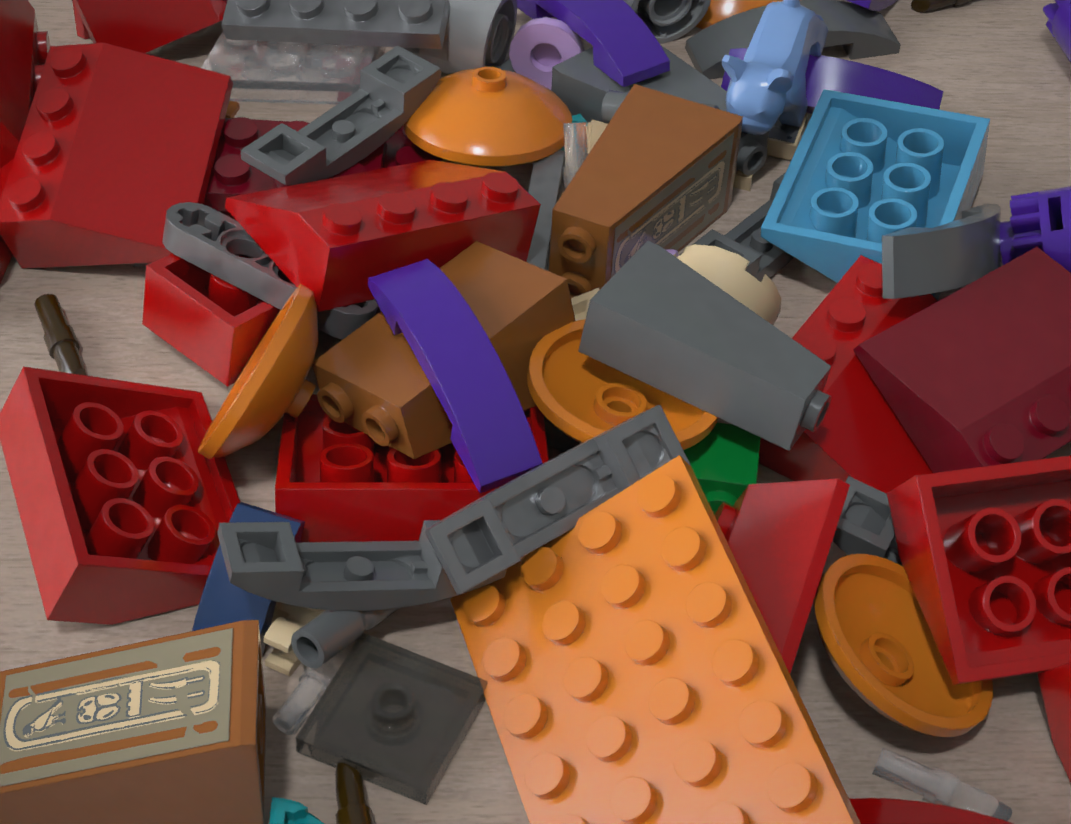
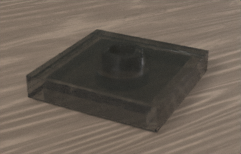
[295,633,488,805]

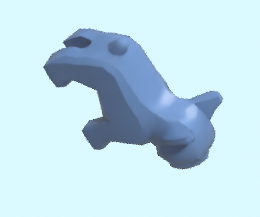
[722,0,828,135]

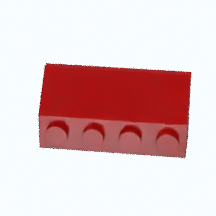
[715,479,850,673]

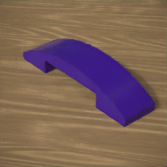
[516,0,670,87]
[721,48,943,114]
[368,259,543,493]

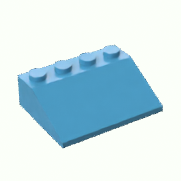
[761,89,990,301]

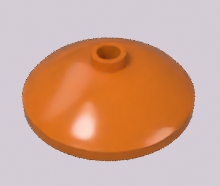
[403,67,572,166]
[198,284,318,459]
[527,319,719,450]
[814,554,993,737]

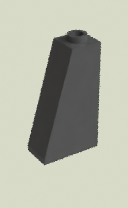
[551,45,769,176]
[578,241,832,451]

